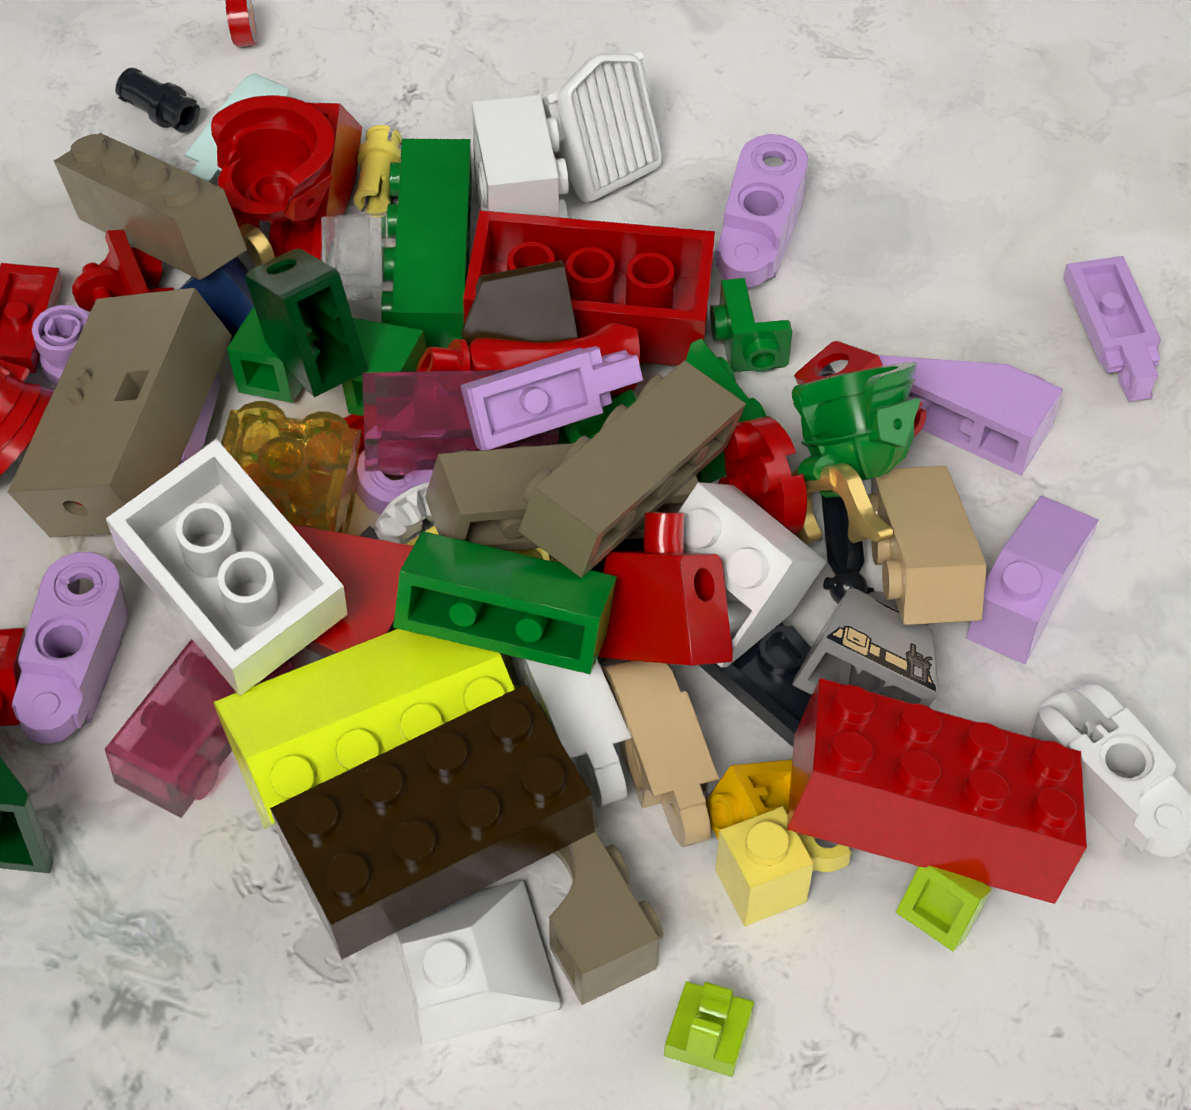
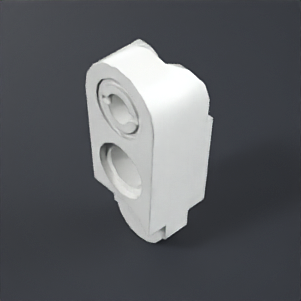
[511,656,631,808]
[1031,685,1191,857]

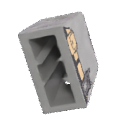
[793,589,939,707]

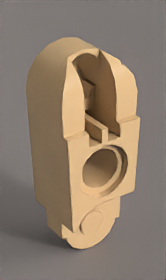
[602,660,719,847]

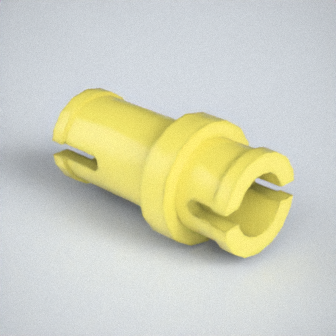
[354,125,402,214]

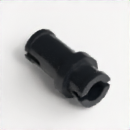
[115,67,200,133]

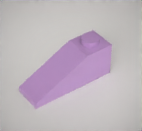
[879,355,1063,476]
[966,496,1099,665]

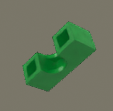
[227,306,427,422]

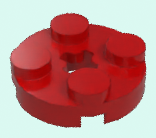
[718,416,807,534]

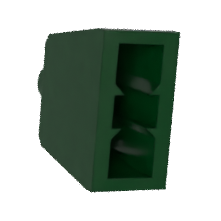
[245,249,368,398]

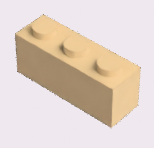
[867,466,987,625]

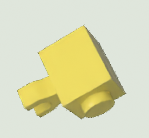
[715,806,852,927]

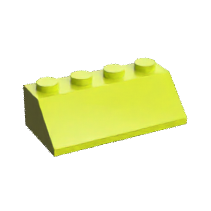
[213,629,515,829]

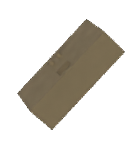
[7,288,232,538]

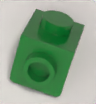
[710,278,792,372]

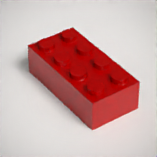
[463,210,715,366]
[787,678,1087,904]

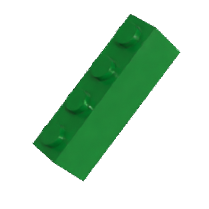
[381,138,472,348]

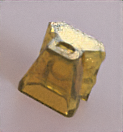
[221,401,361,534]

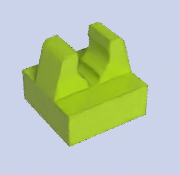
[895,865,992,952]
[664,981,754,1077]

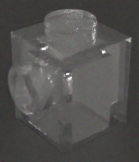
[322,215,387,300]

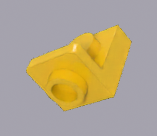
[706,759,792,840]

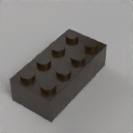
[270,684,595,960]

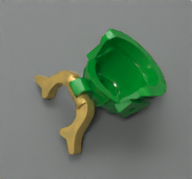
[791,362,920,544]

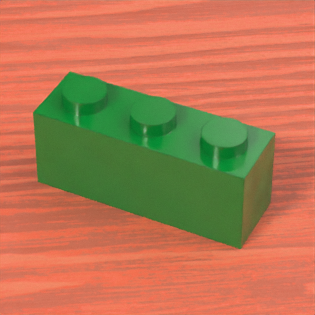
[393,531,617,675]

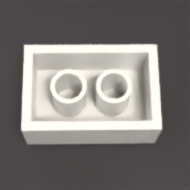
[106,439,348,696]

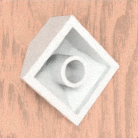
[393,880,560,1045]

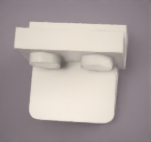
[542,50,662,202]

